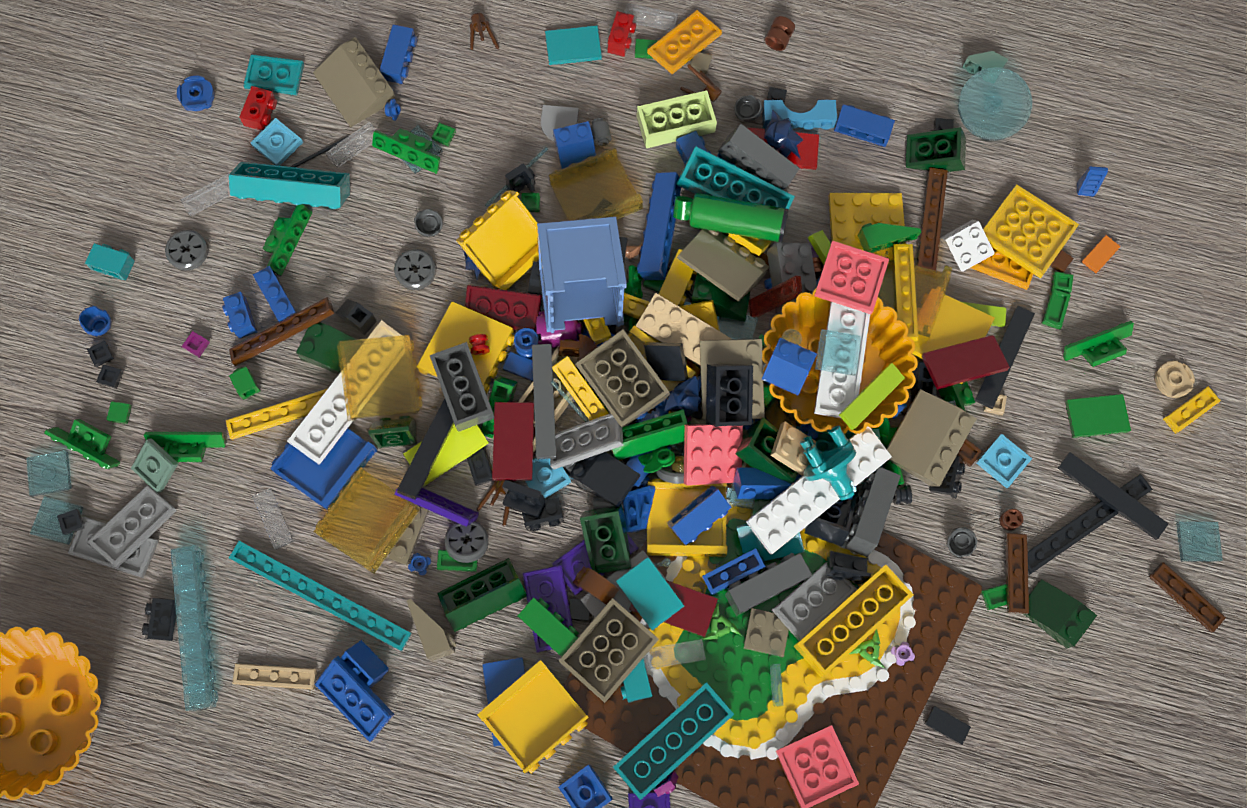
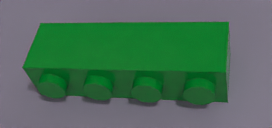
[612,410,688,460]

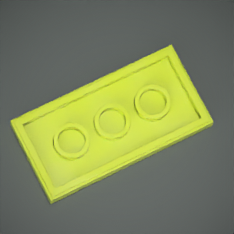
[403,424,489,486]

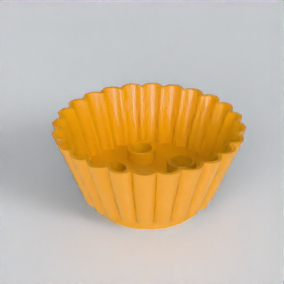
[761,288,918,434]
[0,627,101,800]

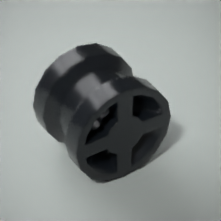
[893,485,912,505]

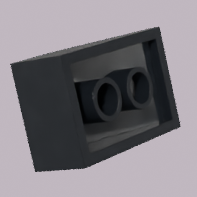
[568,452,641,507]
[804,489,859,547]

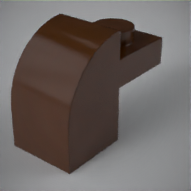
[558,334,598,371]
[572,566,619,605]

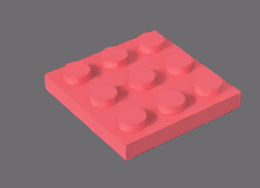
[814,241,889,314]
[684,424,743,485]
[775,725,859,808]

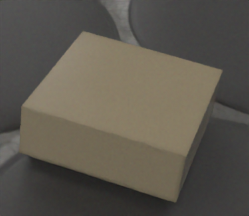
[691,52,712,74]

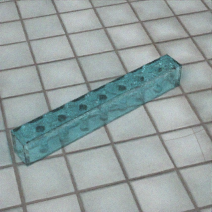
[171,545,218,712]

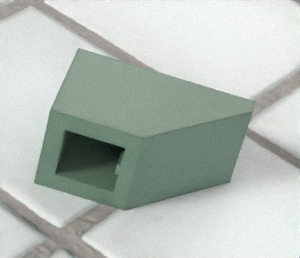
[962,51,1008,84]

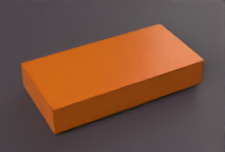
[1082,235,1121,274]

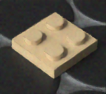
[771,421,816,476]

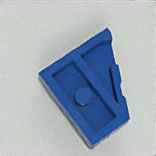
[623,486,655,532]

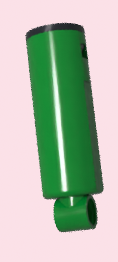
[673,193,789,243]

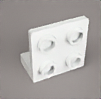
[940,220,994,271]

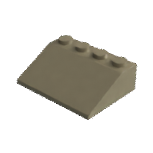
[313,37,396,127]
[677,229,769,301]
[576,330,670,428]
[700,338,764,419]
[886,389,977,486]
[559,598,659,703]

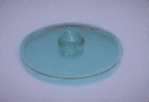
[958,67,1032,141]

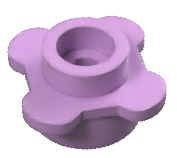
[891,642,915,666]

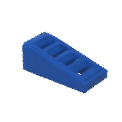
[1077,166,1108,196]

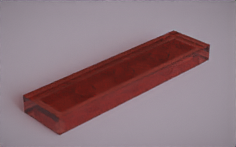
[749,276,802,319]

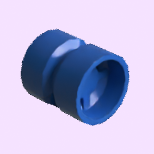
[514,328,539,359]

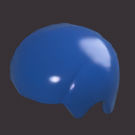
[78,306,112,336]

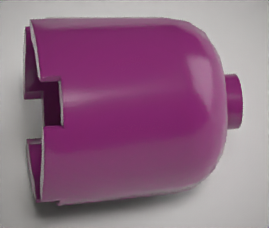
[536,311,582,348]

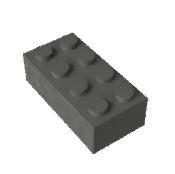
[717,124,800,190]
[767,242,817,315]
[430,342,494,432]
[845,467,901,557]
[725,553,812,616]

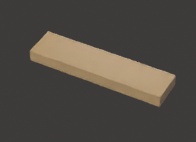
[232,663,317,690]

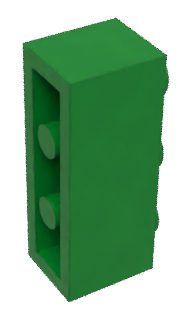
[518,598,579,657]

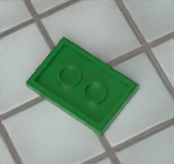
[1065,394,1131,438]

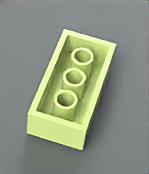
[637,90,717,148]

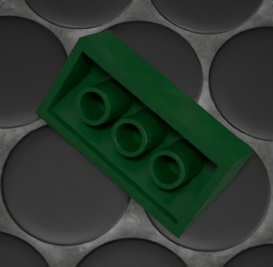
[437,558,527,632]

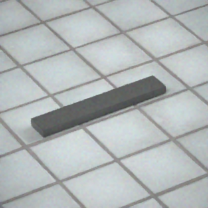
[532,344,556,459]

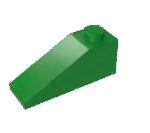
[857,223,921,253]
[481,376,518,439]

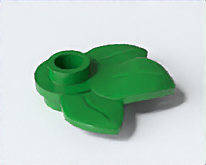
[638,446,675,473]

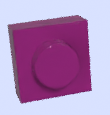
[181,331,210,358]
[654,770,679,797]

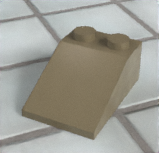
[406,599,456,662]

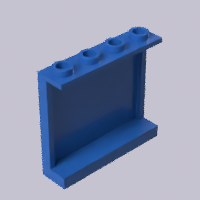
[270,428,377,512]

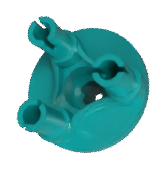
[800,426,857,500]

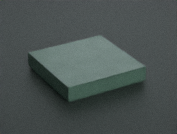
[131,438,178,493]

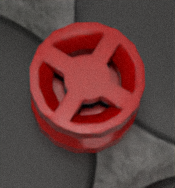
[469,334,490,355]

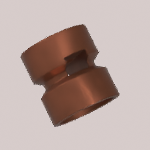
[765,16,795,51]

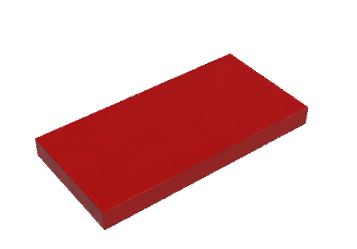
[747,127,819,170]

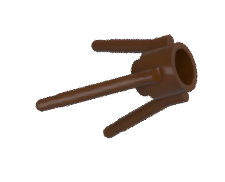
[469,13,499,50]
[680,64,722,102]
[476,480,513,527]

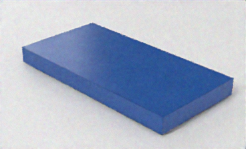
[314,656,394,742]
[482,657,525,747]

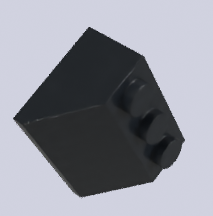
[706,364,753,427]

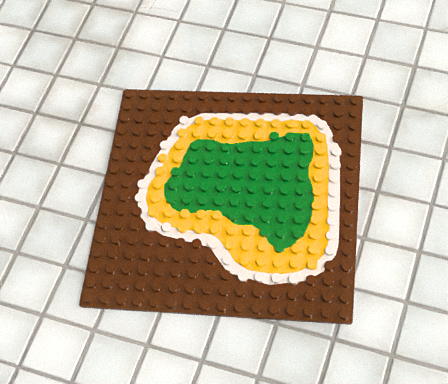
[563,463,982,808]

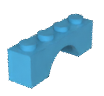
[762,100,837,130]

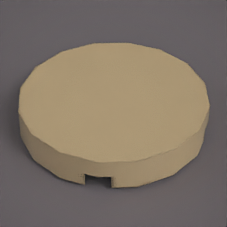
[1155,360,1195,398]

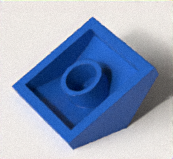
[558,764,613,808]

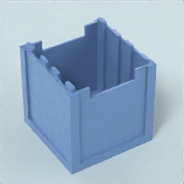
[537,217,627,333]

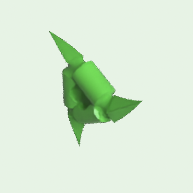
[703,604,742,640]
[849,629,885,668]

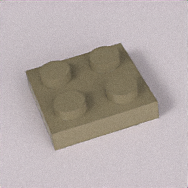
[743,608,789,657]

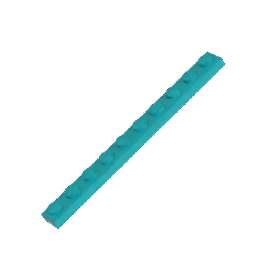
[229,541,412,651]

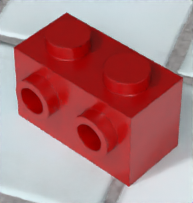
[608,11,636,57]
[239,86,277,131]

